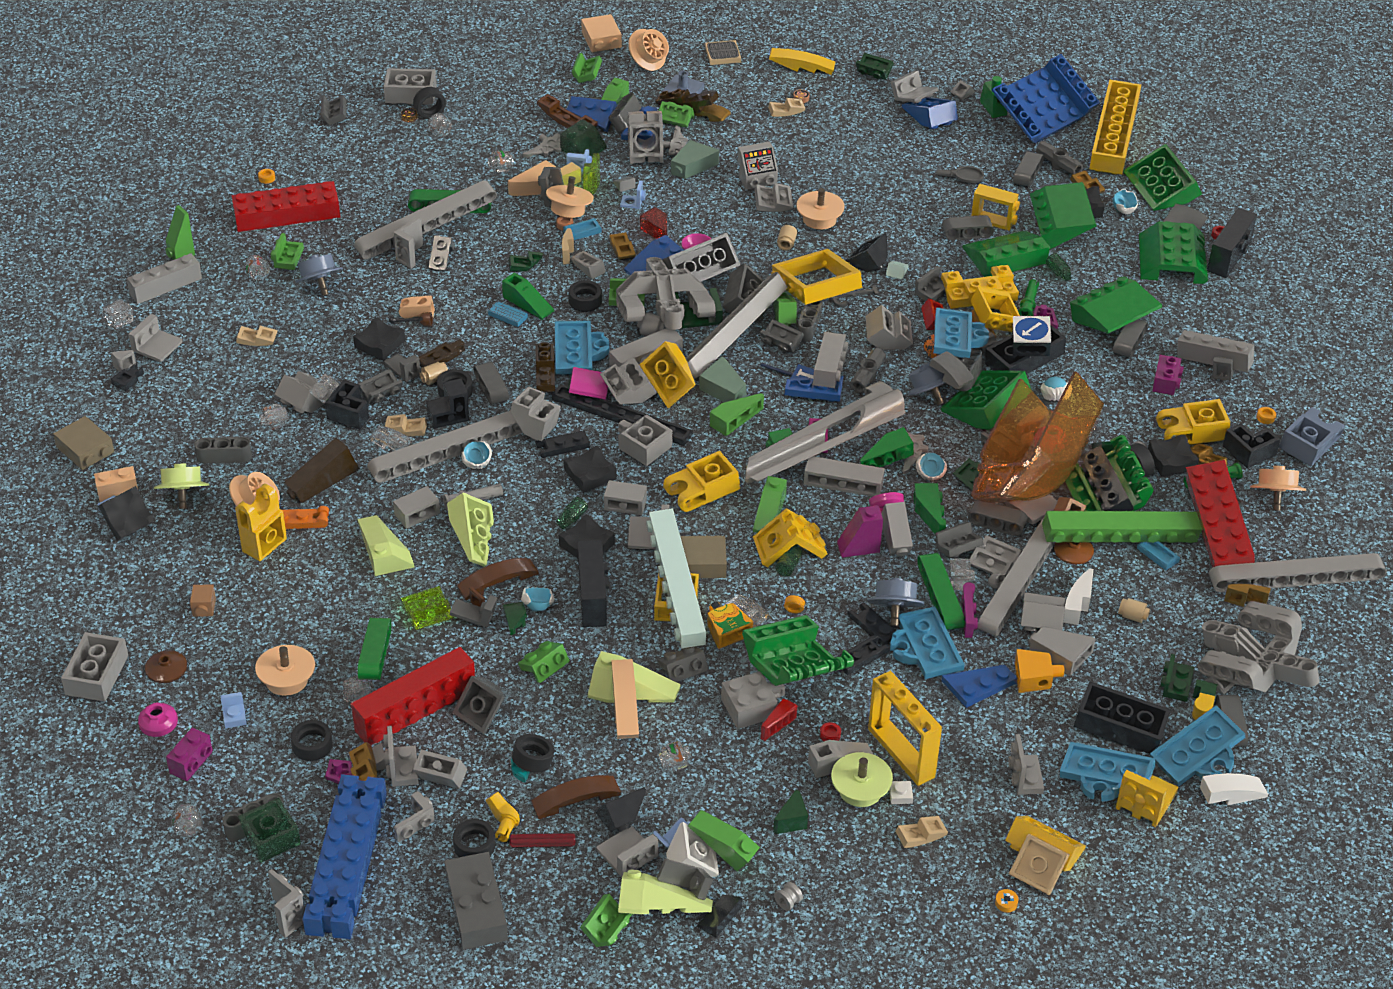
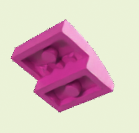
[569,367,608,399]

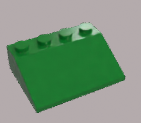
[1123,144,1202,211]
[1030,182,1096,249]
[962,230,1050,277]
[1070,276,1162,333]
[940,370,1031,430]

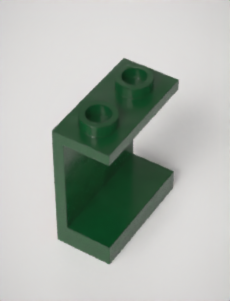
[675,288,723,329]

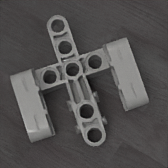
[616,257,716,330]
[1198,601,1320,692]

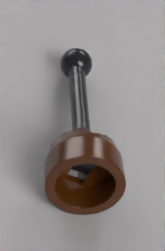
[389,312,433,327]

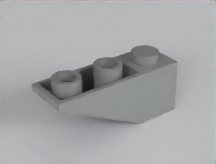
[808,740,874,778]

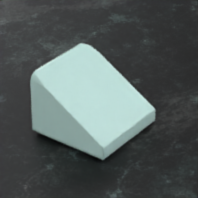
[886,261,909,279]

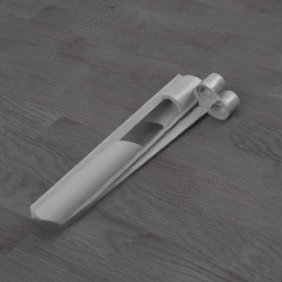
[745,381,906,483]

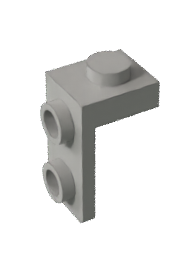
[394,791,435,842]

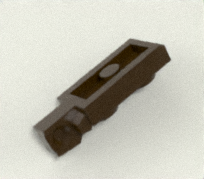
[419,339,465,368]

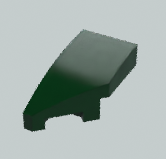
[508,251,543,271]
[503,602,527,635]

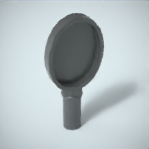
[936,166,984,183]

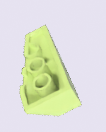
[447,493,494,567]
[358,515,414,576]
[588,651,681,703]
[618,870,713,914]

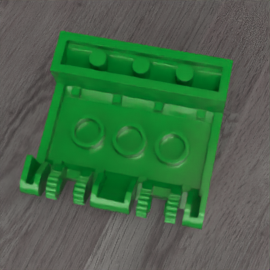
[1138,221,1208,284]
[1058,435,1154,511]
[742,615,854,686]

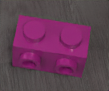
[1152,355,1184,396]
[166,727,213,781]

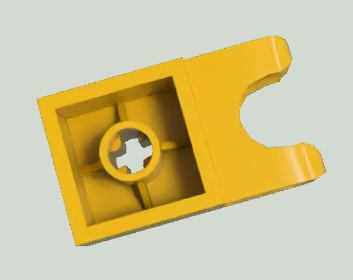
[1156,399,1230,444]
[663,451,740,512]
[235,483,287,561]

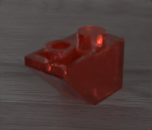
[640,207,667,239]

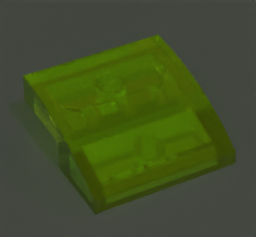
[583,153,600,195]
[401,586,454,630]

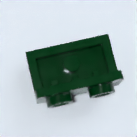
[855,52,894,80]

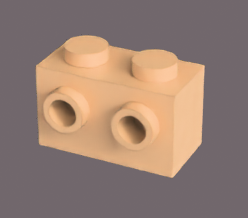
[94,466,138,502]

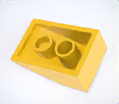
[639,341,696,408]

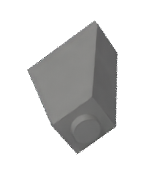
[881,502,913,556]
[1029,627,1095,676]

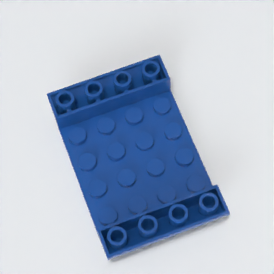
[991,54,1100,143]

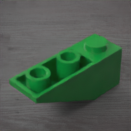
[502,272,554,320]
[860,427,914,468]
[913,483,946,534]

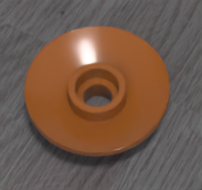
[1054,542,1094,565]

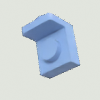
[566,149,592,172]
[220,692,247,728]

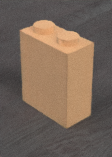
[581,14,622,52]

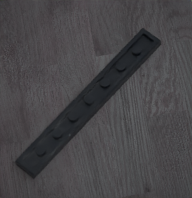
[552,384,693,446]

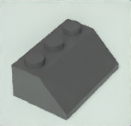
[723,263,764,320]

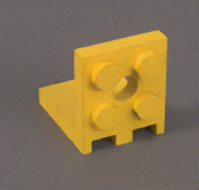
[753,508,827,567]
[1116,770,1178,827]

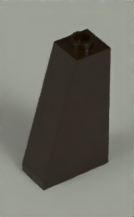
[284,438,360,503]

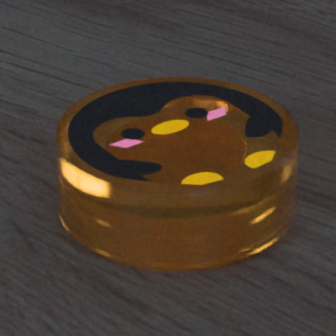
[401,108,418,122]

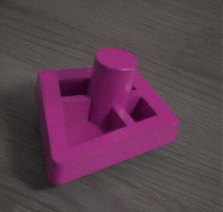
[1033,305,1058,329]
[325,759,352,784]

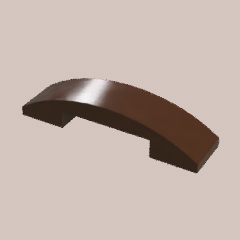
[537,94,598,132]
[457,558,539,601]
[531,775,621,820]

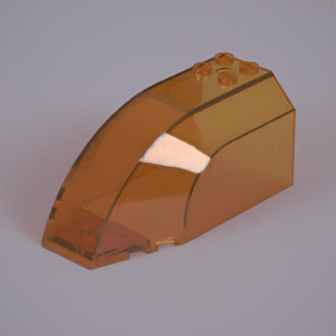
[971,371,1104,503]

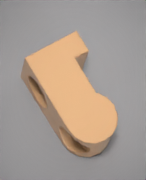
[399,296,435,318]

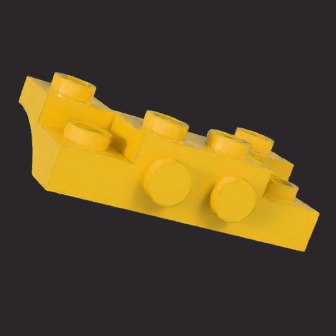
[941,265,1019,309]

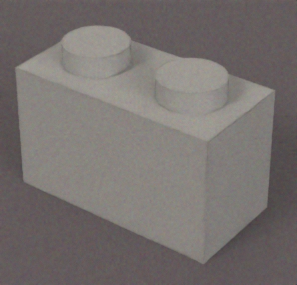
[604,480,647,516]
[393,486,440,529]
[413,750,467,789]

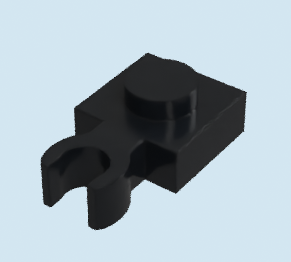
[111,363,144,391]

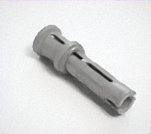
[443,483,503,511]

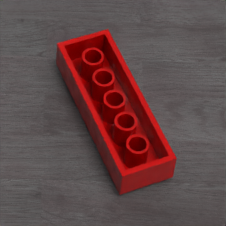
[231,181,341,232]
[1186,460,1255,568]
[351,647,475,745]

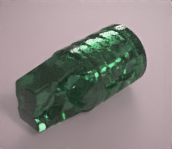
[1046,253,1072,282]
[556,497,588,529]
[775,544,802,577]

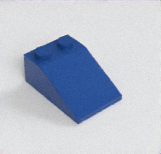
[902,97,958,129]
[624,235,684,275]

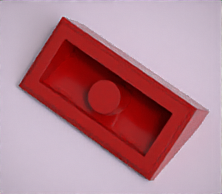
[921,298,944,330]

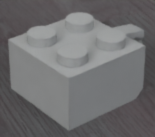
[618,415,672,466]
[721,671,785,729]

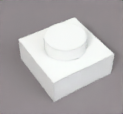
[889,781,913,804]

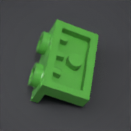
[659,101,695,128]

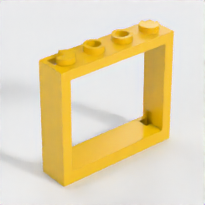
[771,249,862,305]
[868,670,942,786]

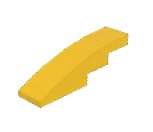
[769,48,835,75]

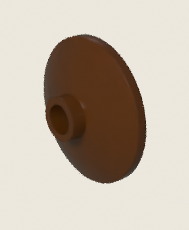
[145,650,187,683]

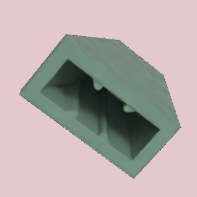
[671,140,719,179]
[699,357,747,402]

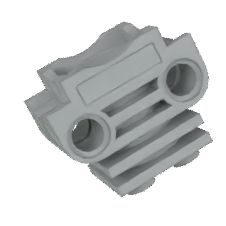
[627,111,664,164]

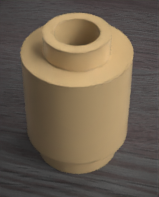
[777,225,797,250]
[420,362,448,385]
[1118,598,1150,623]

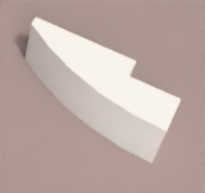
[1063,569,1094,625]
[1200,773,1268,805]

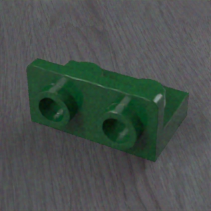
[953,458,999,498]
[1160,654,1194,702]

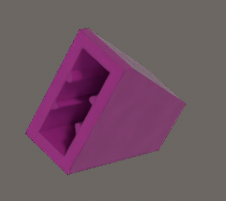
[837,505,883,558]

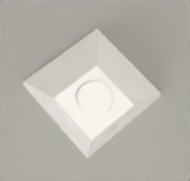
[666,822,719,877]

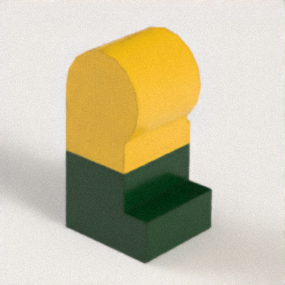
[1192,679,1218,720]

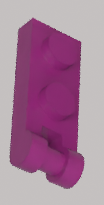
[961,582,978,638]

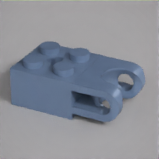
[1278,407,1345,466]

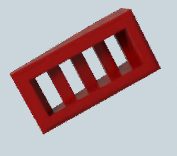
[761,699,798,741]

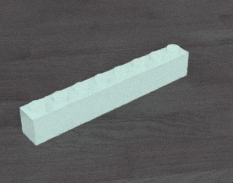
[646,508,706,649]

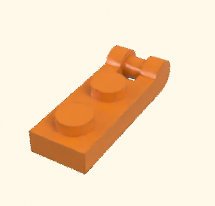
[282,506,329,529]

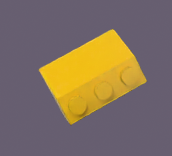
[1005,815,1086,873]

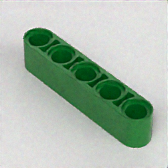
[408,189,492,213]
[917,553,965,630]
[358,618,391,680]

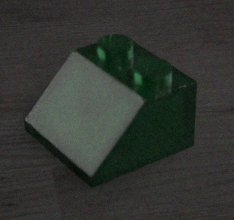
[560,119,607,158]
[238,798,301,863]

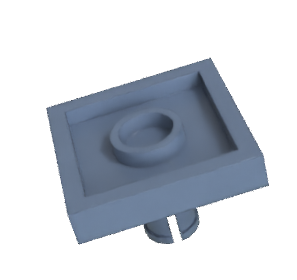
[662,70,705,94]

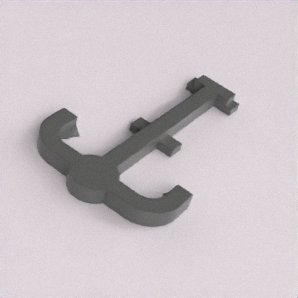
[829,285,879,307]

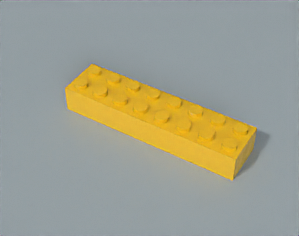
[1089,80,1141,175]

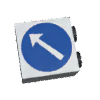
[1012,316,1051,356]

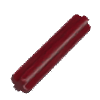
[510,833,576,847]

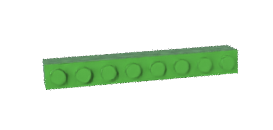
[1042,511,1203,543]

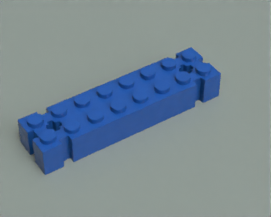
[303,774,387,939]

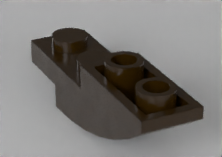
[655,89,719,113]
[535,342,555,392]

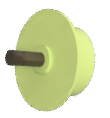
[154,463,209,509]
[831,752,893,807]

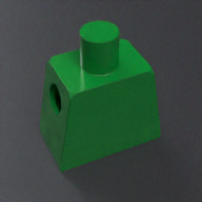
[980,76,1007,118]

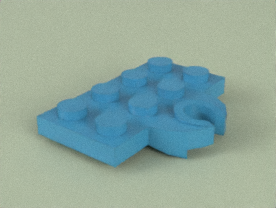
[933,308,989,358]
[555,321,610,375]
[890,607,965,679]
[1150,706,1245,787]
[1060,742,1156,801]

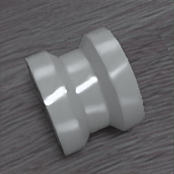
[774,882,803,911]

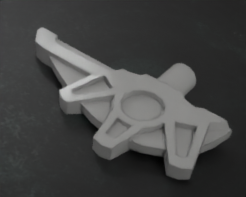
[663,126,688,156]
[523,133,568,158]
[903,433,929,475]

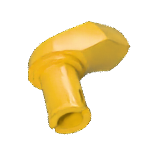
[485,792,520,842]

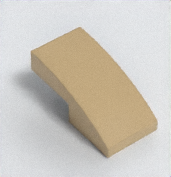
[768,98,805,117]
[562,228,574,264]
[236,326,278,346]
[384,414,427,436]
[895,816,948,848]

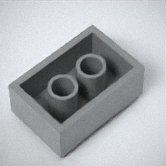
[384,68,437,105]
[61,632,129,702]

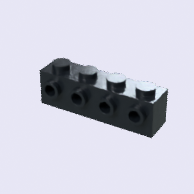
[1080,446,1134,511]

